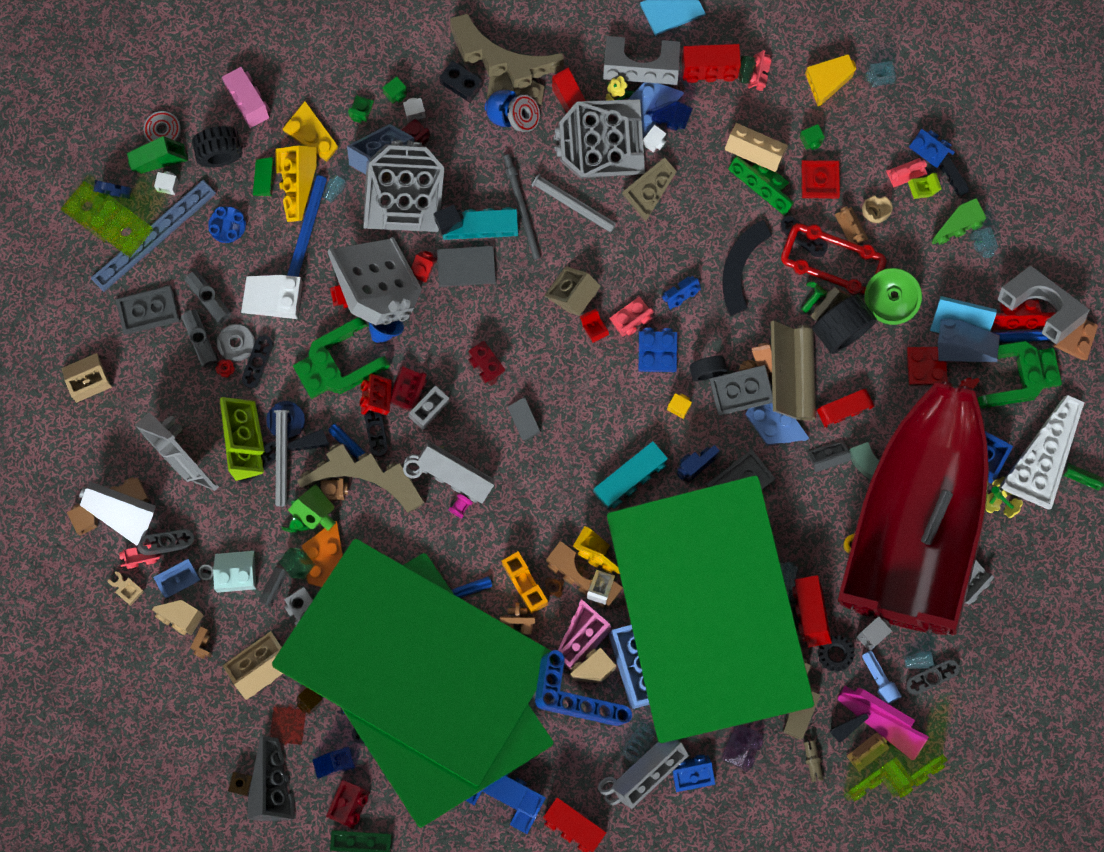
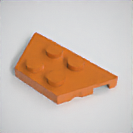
[302,521,343,587]

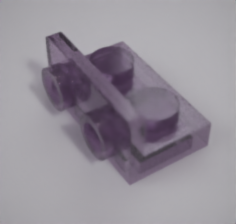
[721,725,764,772]

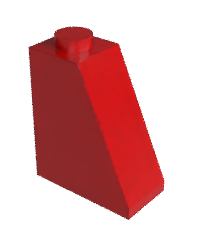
[552,68,591,122]

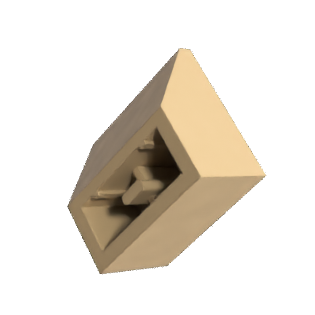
[62,353,112,403]
[152,600,204,636]
[570,648,616,683]

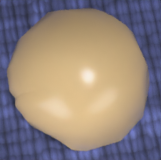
[862,195,893,223]

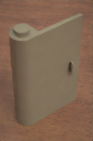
[771,321,816,421]

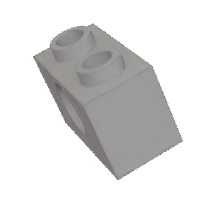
[409,386,450,430]

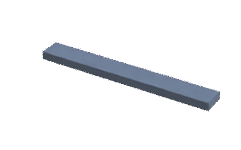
[91,179,216,292]

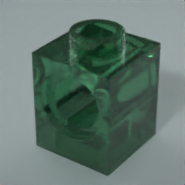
[279,548,315,579]

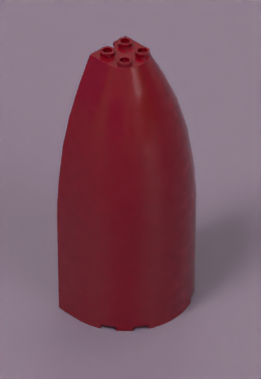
[837,381,989,635]

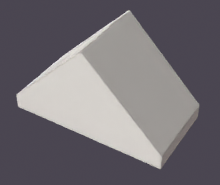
[587,570,615,605]

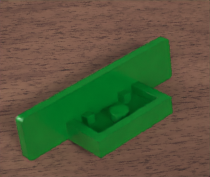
[728,156,794,216]

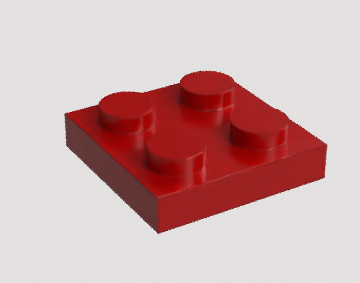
[801,160,840,199]
[907,347,947,385]

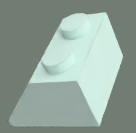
[213,551,256,593]

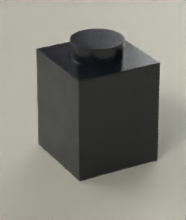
[433,205,464,236]

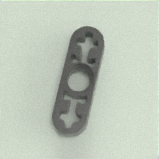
[137,529,194,555]
[906,660,960,695]

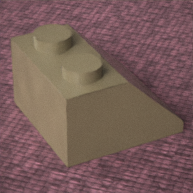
[544,266,601,316]

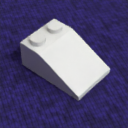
[241,275,303,319]

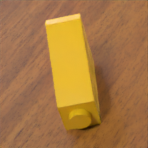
[805,54,856,106]

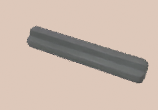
[921,490,953,545]

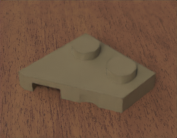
[811,287,852,321]

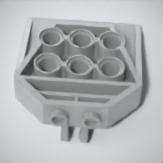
[554,99,645,178]
[363,140,444,232]
[328,237,422,325]
[135,412,219,491]

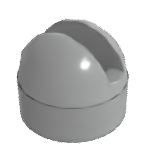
[198,564,213,580]

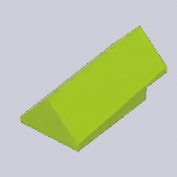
[220,397,265,481]

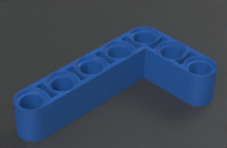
[535,650,632,726]

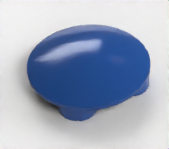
[208,207,246,243]

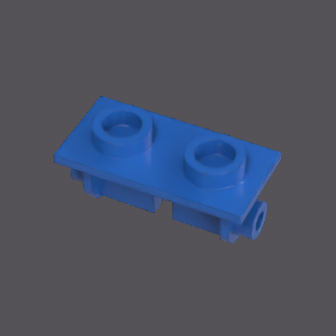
[661,276,701,310]

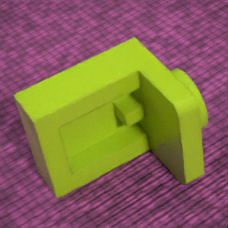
[908,173,941,199]

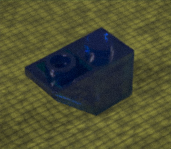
[646,101,693,131]
[312,747,356,779]

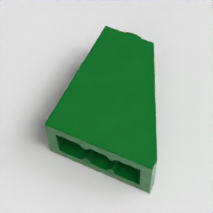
[127,136,188,174]

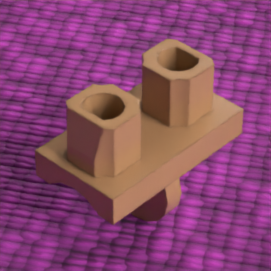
[500,603,535,634]

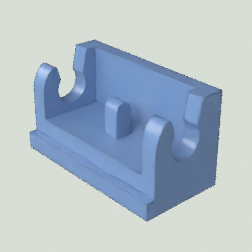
[153,559,200,598]

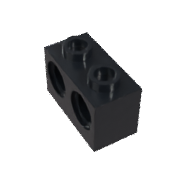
[439,61,483,103]

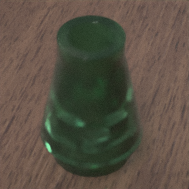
[739,56,757,84]

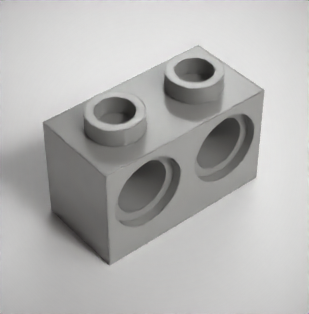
[284,587,313,625]
[857,617,892,651]

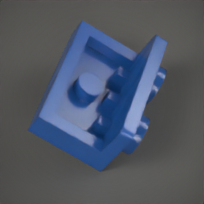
[909,129,955,168]

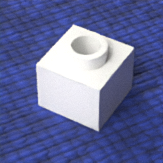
[403,98,426,122]
[643,125,666,153]
[154,171,179,195]

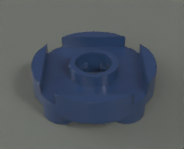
[93,180,132,199]
[266,401,305,440]

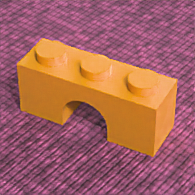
[501,551,548,614]

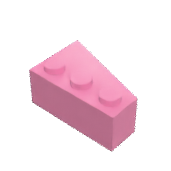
[222,67,270,128]
[558,599,612,671]

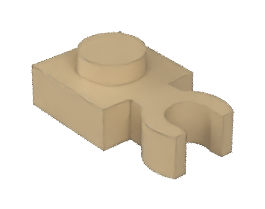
[108,571,144,606]

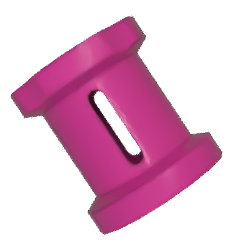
[448,493,473,519]

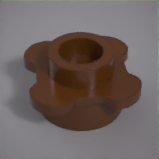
[544,577,564,598]

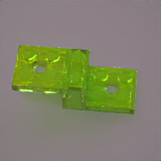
[61,181,154,258]
[843,754,948,802]

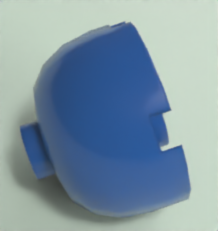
[485,90,517,127]

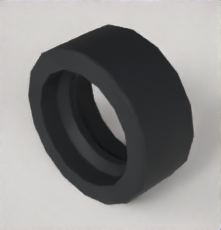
[689,356,728,381]

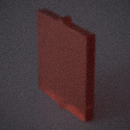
[270,706,306,745]

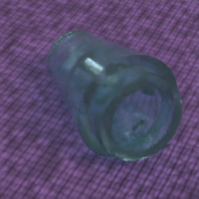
[322,174,346,203]
[904,649,934,669]

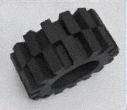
[818,635,855,672]

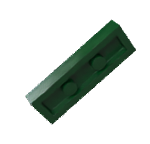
[330,830,392,852]

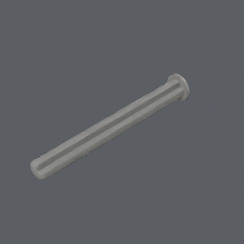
[532,173,616,232]
[274,410,290,507]

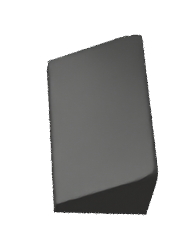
[507,397,540,441]
[807,440,851,473]
[258,567,287,607]

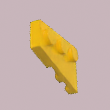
[282,102,338,162]

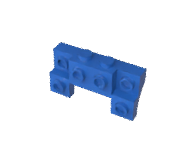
[466,774,546,834]

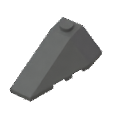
[248,736,294,821]

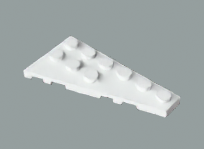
[998,395,1084,509]

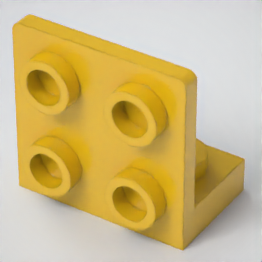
[573,526,620,574]

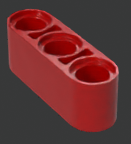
[817,389,875,428]

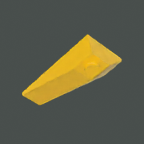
[275,145,317,222]

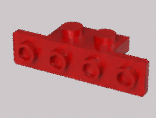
[991,300,1057,330]

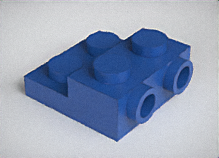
[638,328,677,372]

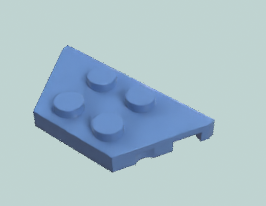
[627,82,684,138]
[745,385,809,445]

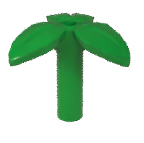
[801,282,828,313]
[282,500,310,533]

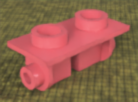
[748,50,772,91]
[886,158,927,188]
[119,544,161,569]

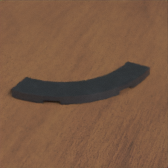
[722,220,772,317]

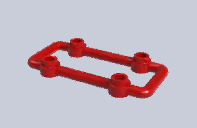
[781,223,887,295]

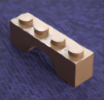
[67,477,150,536]
[546,541,623,609]

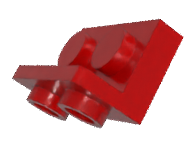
[359,374,392,415]

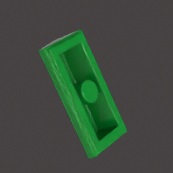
[253,157,274,196]
[1063,463,1104,490]

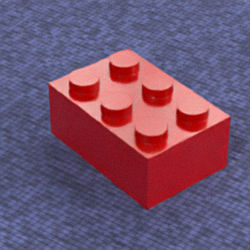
[681,44,741,83]
[792,575,832,647]
[543,798,606,852]

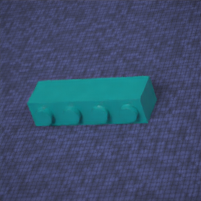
[443,207,518,240]
[593,441,668,510]

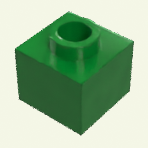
[382,76,407,104]
[800,124,824,150]

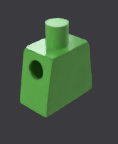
[288,484,336,531]

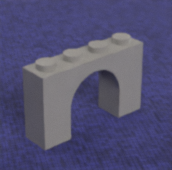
[603,36,680,85]
[998,265,1090,345]

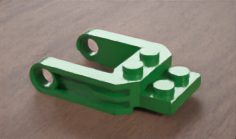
[292,317,391,399]
[977,341,1062,409]

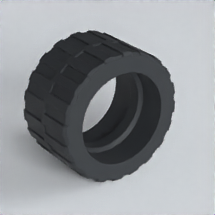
[813,294,877,354]

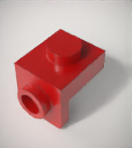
[411,251,438,282]
[580,309,609,343]

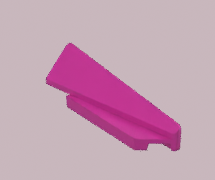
[837,686,929,760]

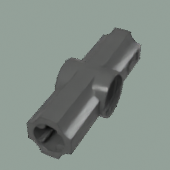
[184,270,232,324]
[181,310,218,368]

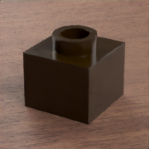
[296,688,323,715]
[228,772,252,796]

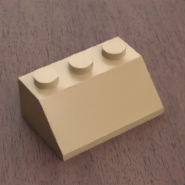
[725,123,789,172]
[223,631,283,700]

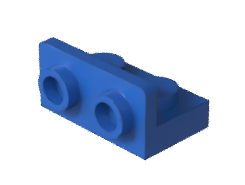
[672,755,715,792]

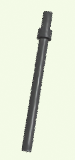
[503,154,541,260]

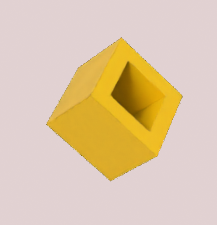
[667,393,692,419]

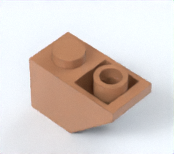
[752,343,772,377]

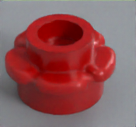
[216,359,235,377]

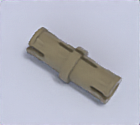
[803,740,824,782]

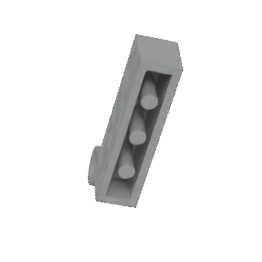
[403,441,494,503]
[598,740,689,809]

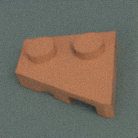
[1053,320,1098,360]

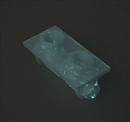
[780,562,798,604]

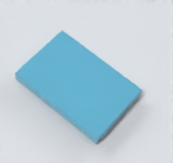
[640,0,705,36]
[930,296,997,333]

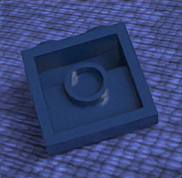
[676,445,720,483]

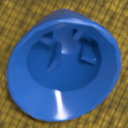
[369,321,404,343]

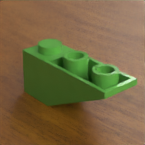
[932,198,986,245]

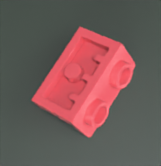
[609,296,654,337]

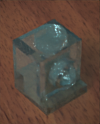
[866,61,896,87]
[970,227,998,259]

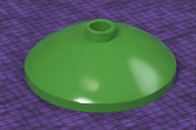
[865,268,922,325]

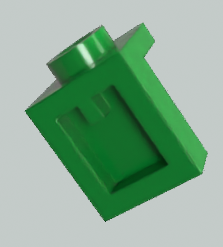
[348,95,374,123]

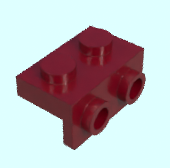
[468,341,505,386]
[390,366,427,411]

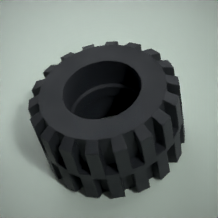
[192,126,243,167]

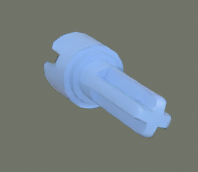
[862,651,901,704]

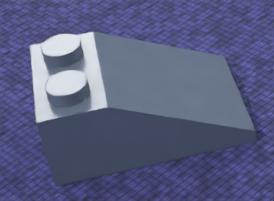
[347,124,414,175]
[938,319,1000,362]

